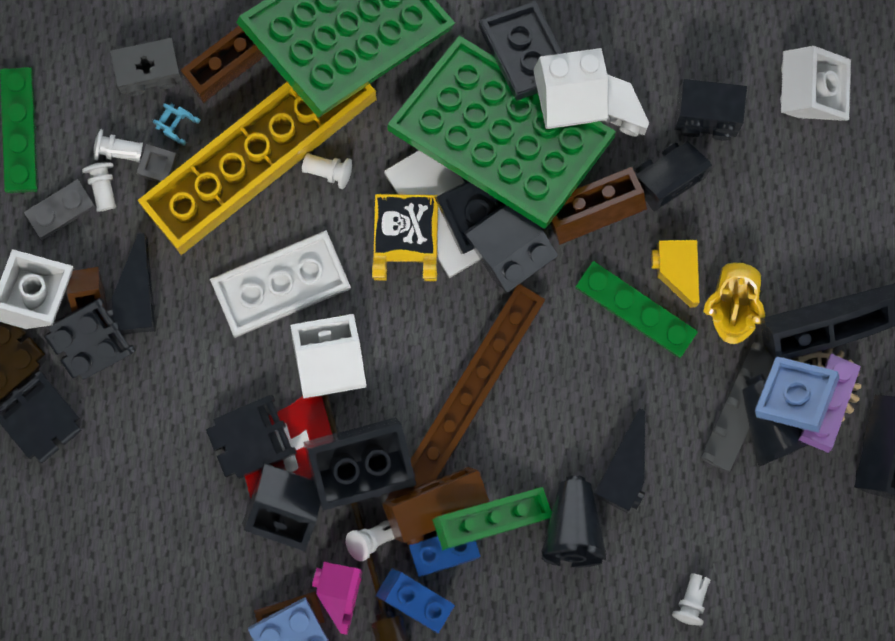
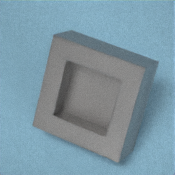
[137,144,177,183]

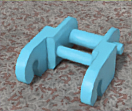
[153,103,201,146]

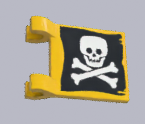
[372,194,438,281]

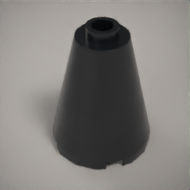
[742,374,809,467]
[541,475,606,568]

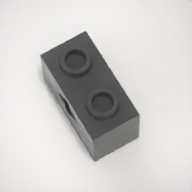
[110,38,182,96]

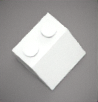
[780,46,851,121]
[533,48,608,129]
[0,249,74,329]

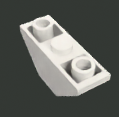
[600,74,649,136]

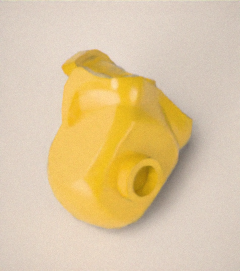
[703,262,765,344]

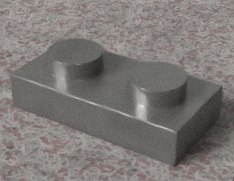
[24,179,95,240]

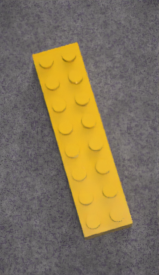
[138,82,377,255]

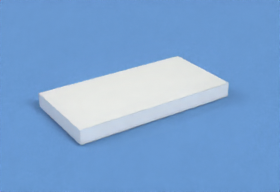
[384,150,480,278]
[210,230,351,338]

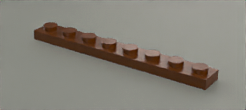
[386,284,546,501]

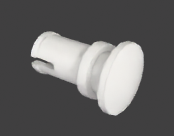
[94,129,143,163]
[302,153,352,189]
[82,162,117,212]
[346,521,395,561]
[672,574,711,626]

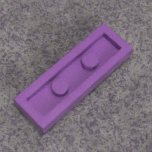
[799,354,861,453]

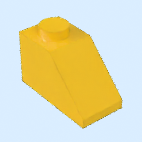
[651,240,699,307]

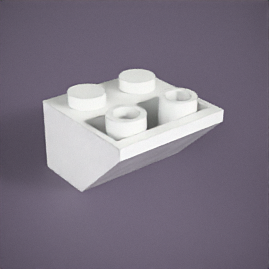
[291,314,366,398]

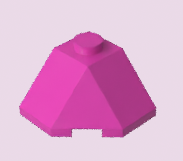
[312,562,363,635]

